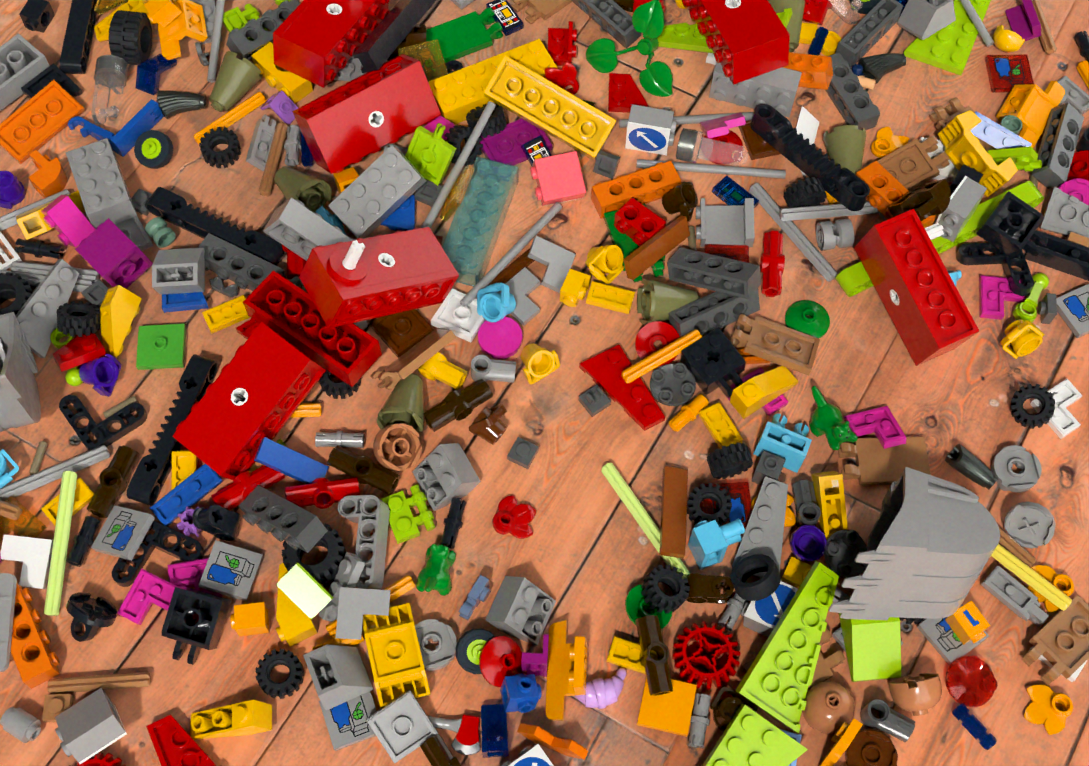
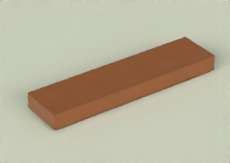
[623,215,690,280]
[659,466,688,559]

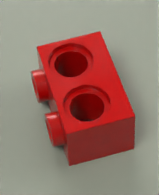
[614,198,666,246]

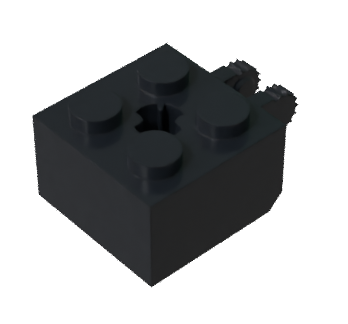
[976,191,1049,259]
[680,327,746,398]
[161,586,231,665]

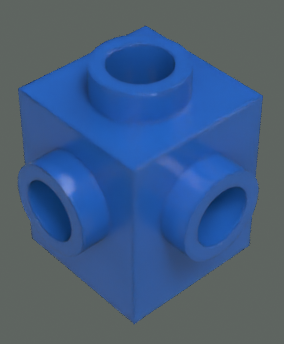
[500,673,542,713]

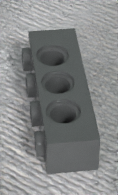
[226,0,300,60]
[571,0,641,49]
[835,0,903,69]
[825,52,880,130]
[1032,103,1084,189]
[198,233,286,291]
[667,247,761,299]
[668,288,760,338]
[239,485,328,553]

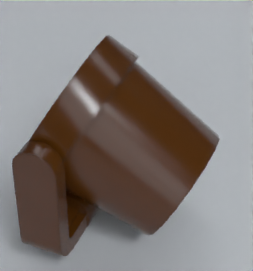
[469,404,507,445]

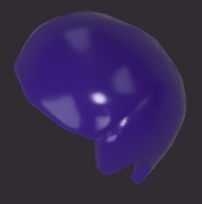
[789,525,827,562]

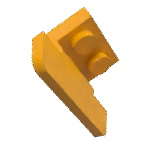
[157,0,208,60]
[996,81,1065,148]
[545,620,587,721]

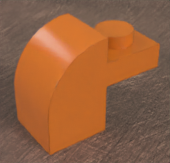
[28,150,67,198]

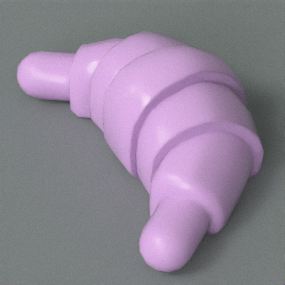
[575,668,627,709]

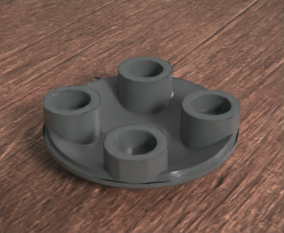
[650,363,696,406]
[824,530,867,578]

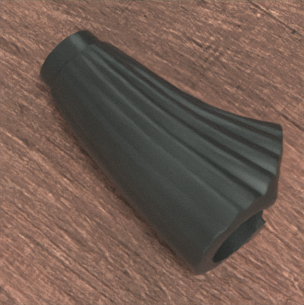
[858,53,906,84]
[156,90,206,119]
[945,444,998,490]

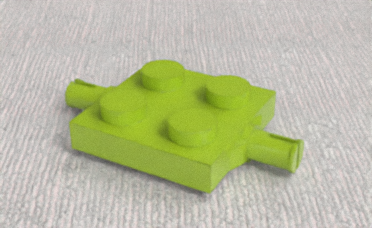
[405,123,457,186]

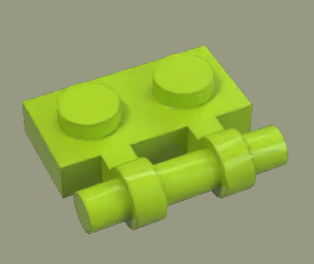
[223,4,268,41]
[988,147,1042,172]
[380,485,435,544]

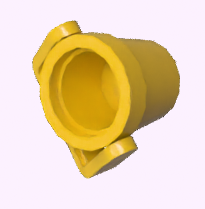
[585,245,624,284]
[1000,319,1045,359]
[520,344,560,385]

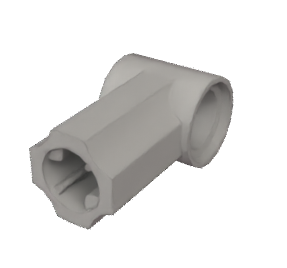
[471,355,516,383]

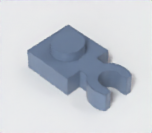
[459,575,491,620]

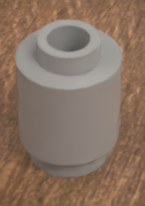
[0,707,41,743]

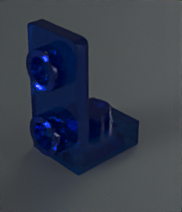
[136,54,177,95]
[481,704,509,758]

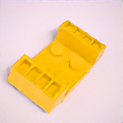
[937,110,1018,198]
[363,603,431,708]

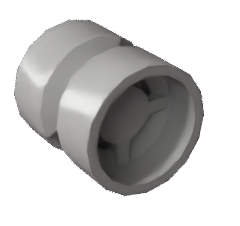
[816,219,854,251]

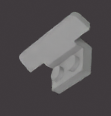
[0,573,17,672]

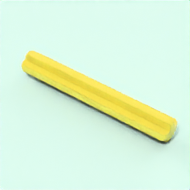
[991,544,1072,611]

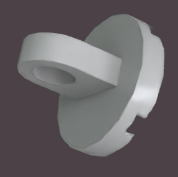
[1004,502,1056,549]

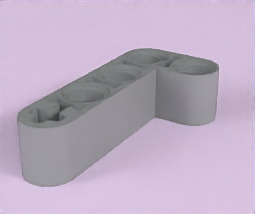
[338,495,390,590]

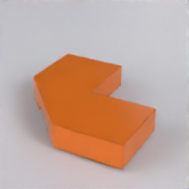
[517,723,588,760]

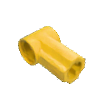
[418,352,468,390]

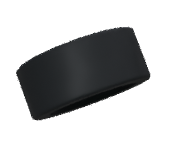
[730,554,781,601]

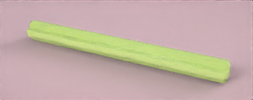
[601,462,690,579]
[44,471,77,616]

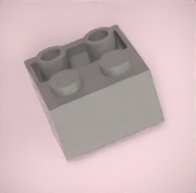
[897,0,956,40]
[152,248,205,295]
[412,443,481,511]
[485,576,556,645]
[303,645,374,711]

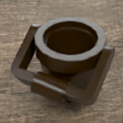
[662,182,698,222]
[710,685,758,731]

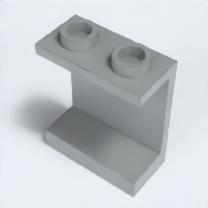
[696,198,755,247]

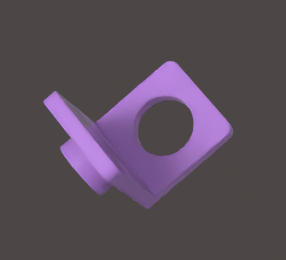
[261,90,298,125]

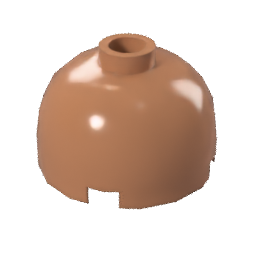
[373,423,422,471]
[888,673,942,716]
[802,681,855,734]

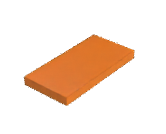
[0,80,85,164]

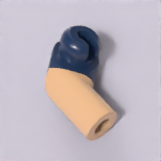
[852,64,876,90]

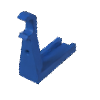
[68,99,164,157]

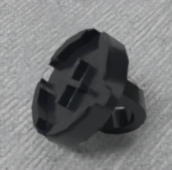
[66,592,117,642]

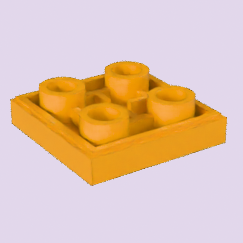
[637,677,697,737]

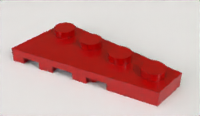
[579,344,665,431]

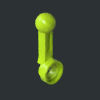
[1013,273,1049,323]
[50,328,83,386]

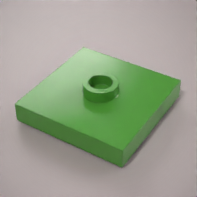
[136,324,186,370]

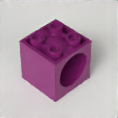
[75,218,153,289]

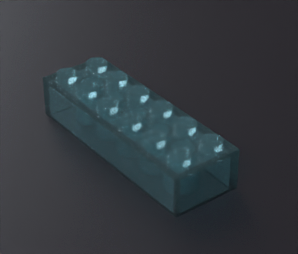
[442,157,518,287]

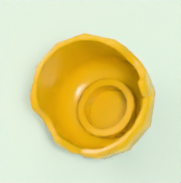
[993,25,1025,53]

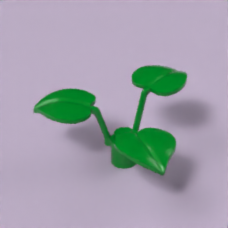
[586,0,673,97]

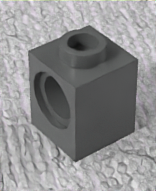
[752,450,786,485]

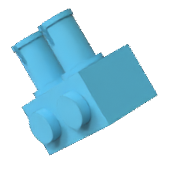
[753,414,812,473]
[688,518,745,570]

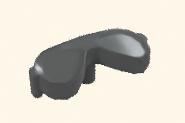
[195,42,209,66]
[209,277,239,297]

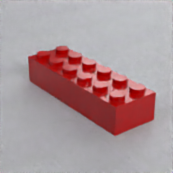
[243,270,382,387]

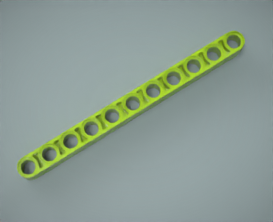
[835,181,1044,297]

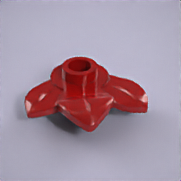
[544,61,579,95]
[492,495,536,539]

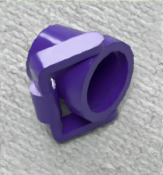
[0,171,26,209]
[79,354,121,397]

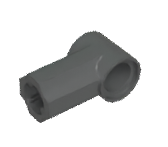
[792,480,821,527]
[860,699,915,742]

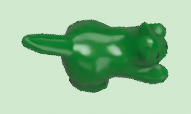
[809,386,858,450]
[416,544,456,596]

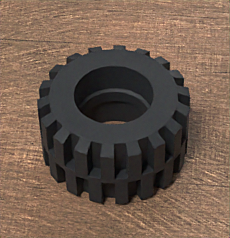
[109,10,152,66]
[0,272,33,315]
[282,524,346,588]

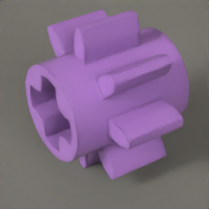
[177,506,202,537]

